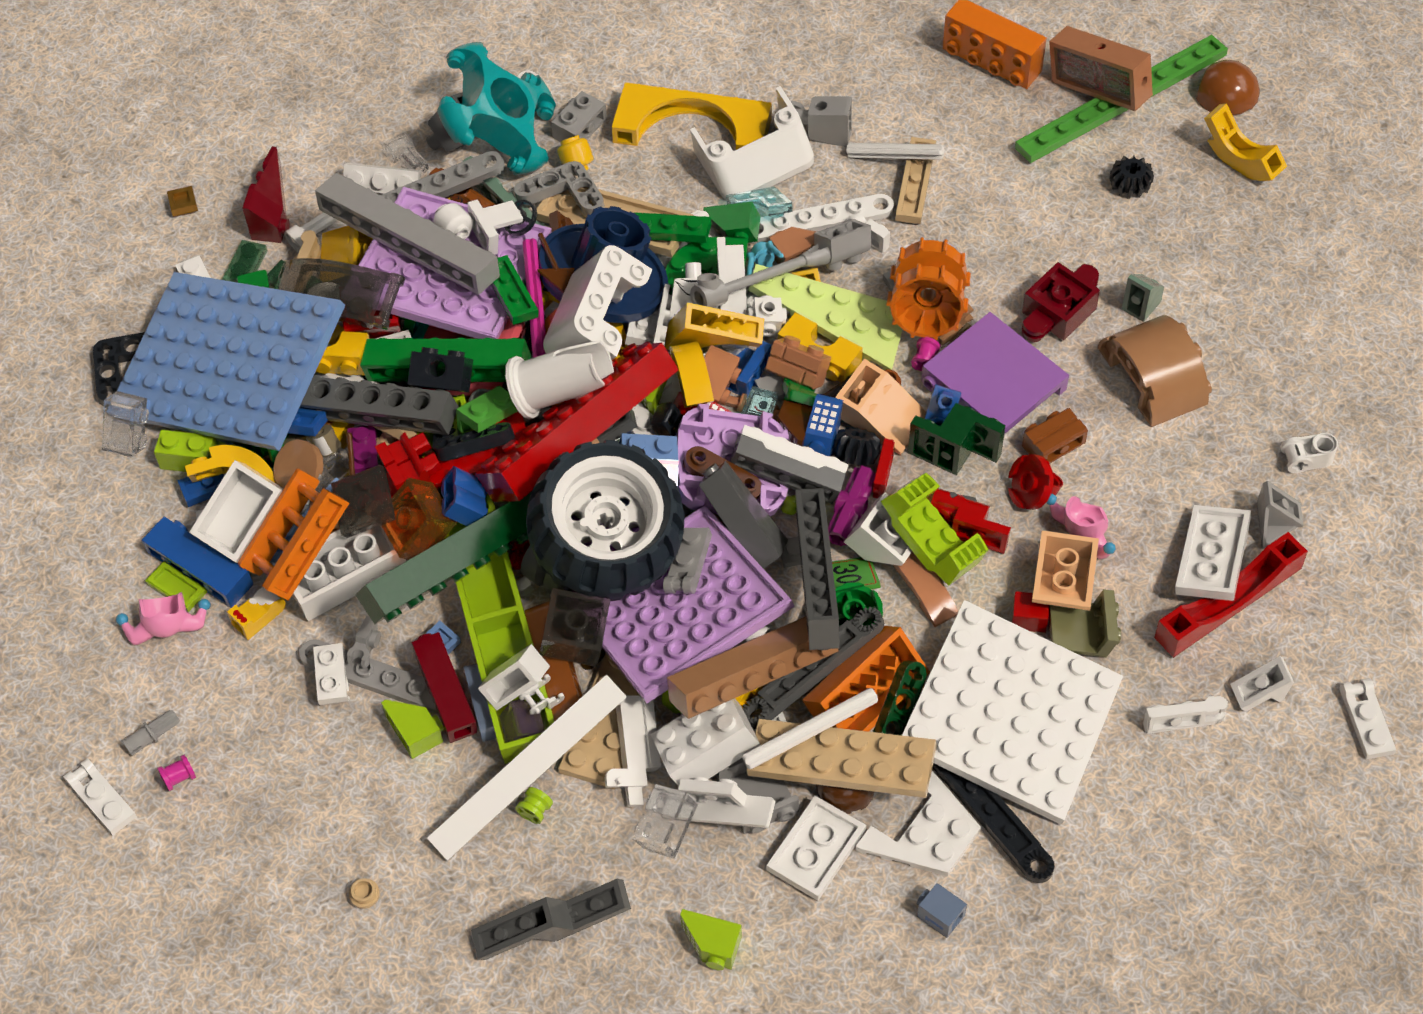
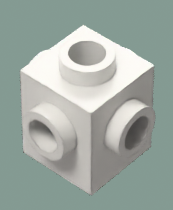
[747,295,787,337]

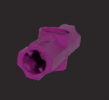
[828,465,876,547]

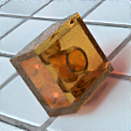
[376,478,457,560]

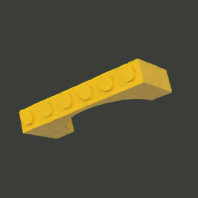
[612,82,772,150]

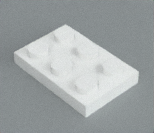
[766,796,866,901]

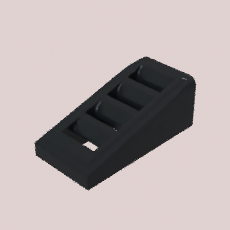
[649,402,683,436]

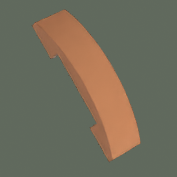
[893,551,958,627]

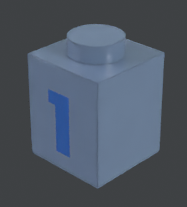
[916,883,967,938]

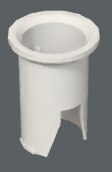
[505,340,614,419]

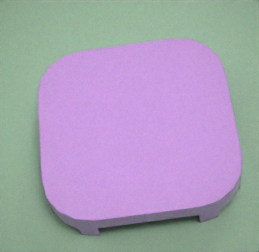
[676,403,789,516]

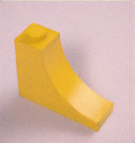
[665,302,764,350]

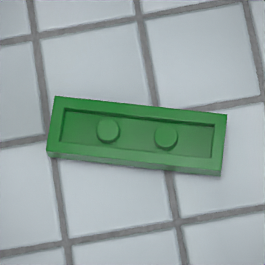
[634,212,712,243]
[491,255,538,325]

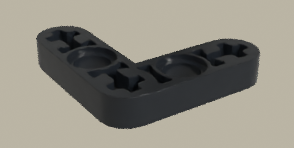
[93,332,145,408]
[432,418,515,461]

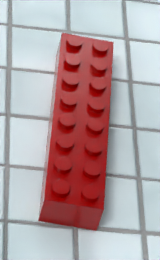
[475,342,679,502]

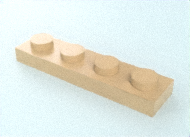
[895,137,936,224]

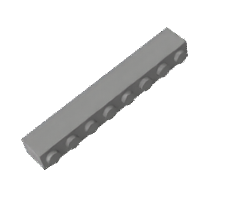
[315,173,500,295]

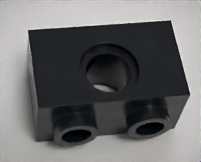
[408,347,473,393]

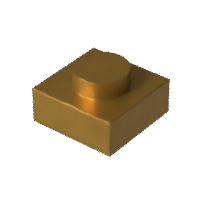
[167,186,198,217]

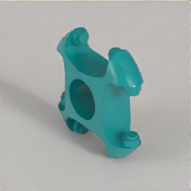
[437,42,556,175]

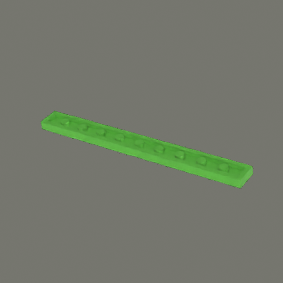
[1015,35,1228,163]

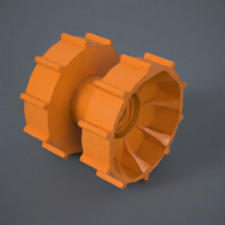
[886,237,971,340]

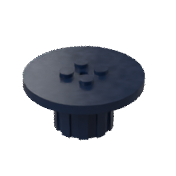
[538,206,668,323]

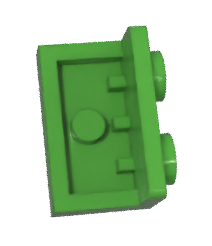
[456,386,518,433]

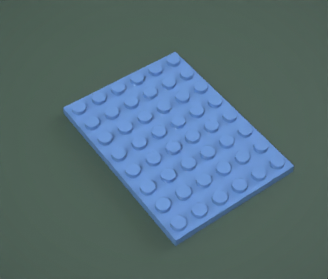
[107,272,345,451]

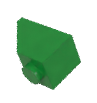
[703,201,761,243]

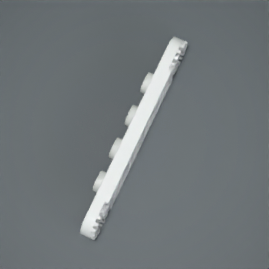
[752,194,894,244]

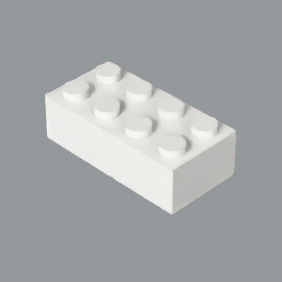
[292,510,406,621]

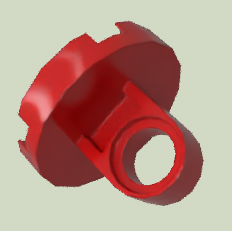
[1008,454,1063,510]

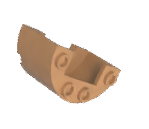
[1098,315,1212,427]

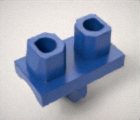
[924,384,962,426]

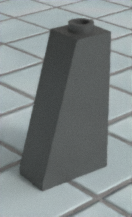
[699,461,788,569]

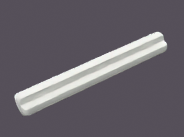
[846,142,945,160]

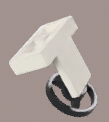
[467,200,537,255]

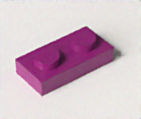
[347,426,379,477]

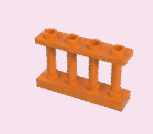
[238,469,349,601]

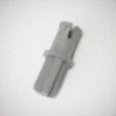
[122,710,180,756]

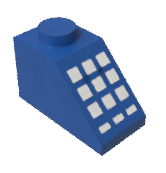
[804,394,844,456]

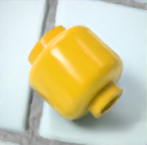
[557,135,594,170]

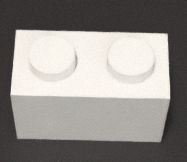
[478,644,550,710]

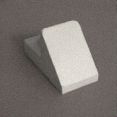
[1230,656,1294,711]

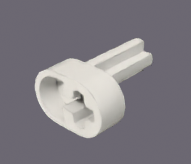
[284,212,338,253]

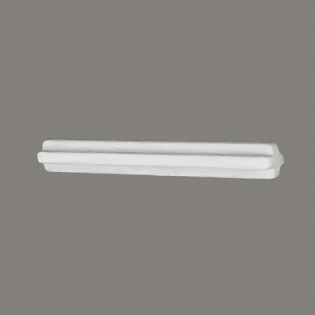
[742,688,878,769]

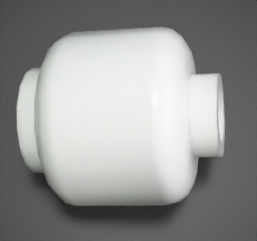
[433,203,473,240]

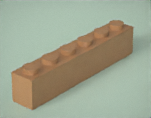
[667,616,839,719]

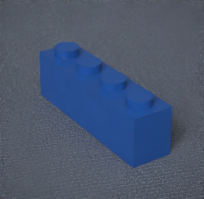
[142,516,254,608]

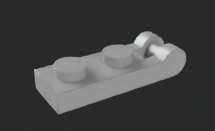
[663,528,712,594]

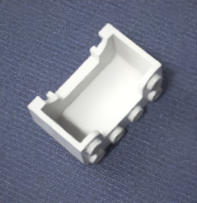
[543,245,652,360]

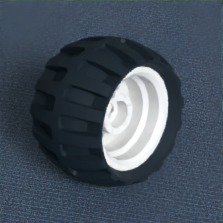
[526,440,684,601]

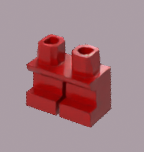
[374,432,442,500]

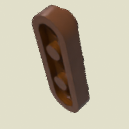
[683,446,762,500]

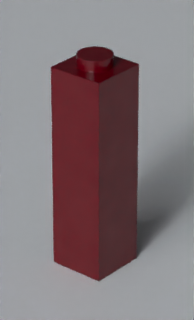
[412,632,477,743]

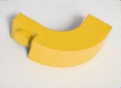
[1204,104,1287,181]
[670,341,714,408]
[185,445,277,484]

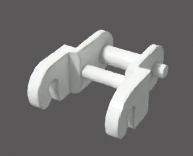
[519,674,565,715]

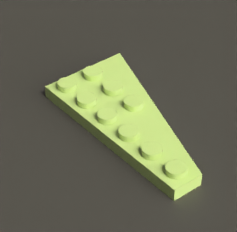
[748,264,903,370]

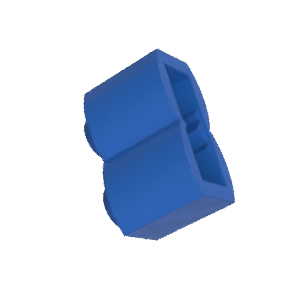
[441,466,488,526]

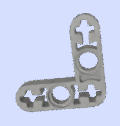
[514,161,605,217]

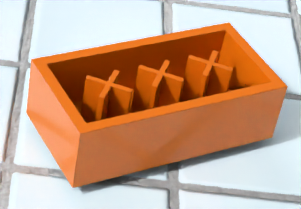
[943,0,1047,89]
[802,626,930,732]

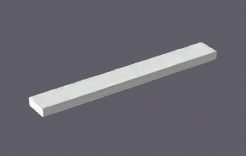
[427,675,627,861]

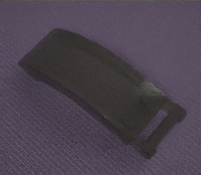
[274,258,406,330]

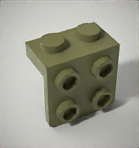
[1049,589,1121,658]

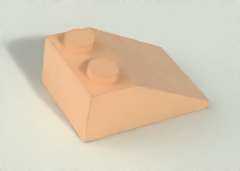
[1032,530,1099,611]

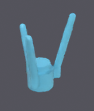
[747,241,784,275]

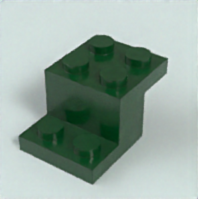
[908,403,1006,476]

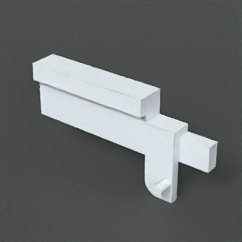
[605,696,661,807]

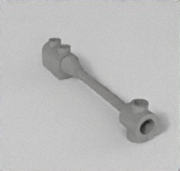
[690,219,871,309]

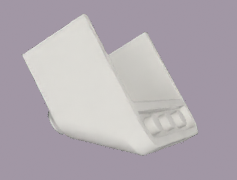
[690,86,814,203]

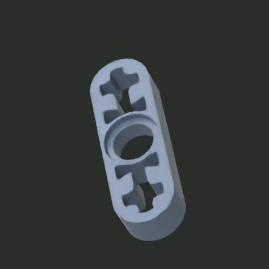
[464,663,497,742]

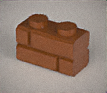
[1022,408,1088,464]

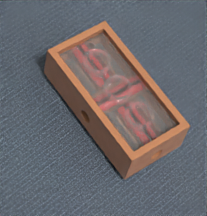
[1049,26,1153,111]

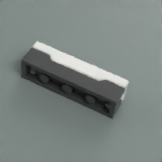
[730,425,848,504]

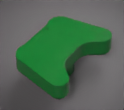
[782,378,817,406]

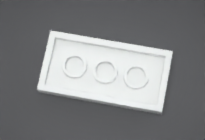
[1175,505,1251,601]

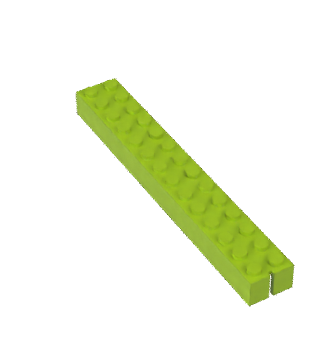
[416,394,555,764]

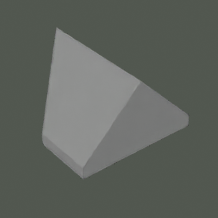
[1256,481,1304,550]

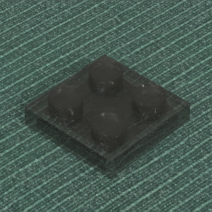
[331,465,396,538]

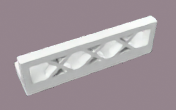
[717,237,749,349]

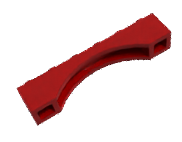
[1154,532,1308,658]

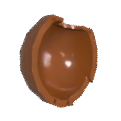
[1196,60,1260,115]

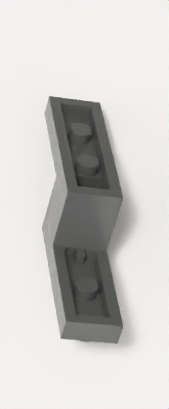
[471,878,631,960]

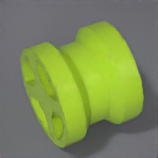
[515,787,553,824]

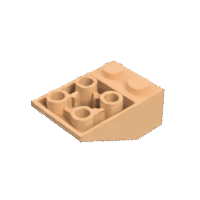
[835,359,926,456]

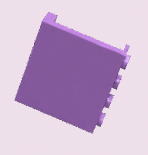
[921,312,1069,434]

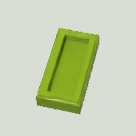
[145,561,207,612]

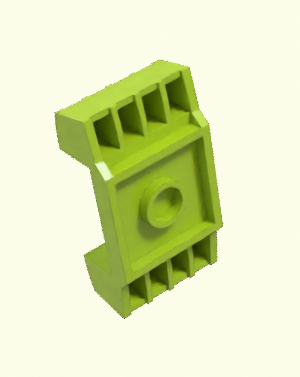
[881,473,988,586]

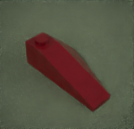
[242,146,290,243]

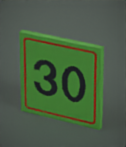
[832,557,881,589]

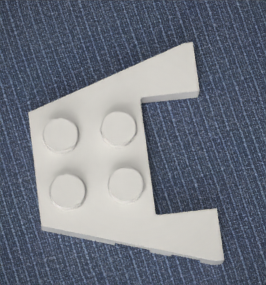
[856,771,981,877]

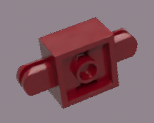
[1022,262,1100,342]

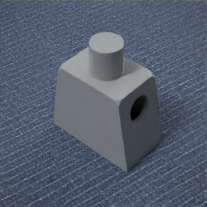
[796,96,852,147]

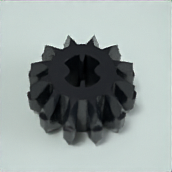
[1109,155,1154,199]
[833,427,880,466]

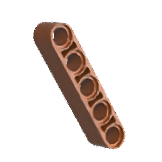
[525,600,583,721]

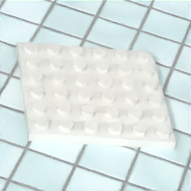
[901,600,1123,825]

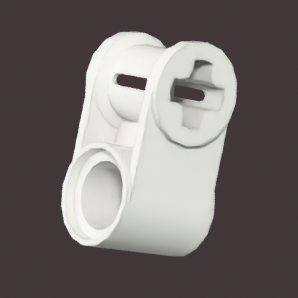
[1280,433,1338,473]

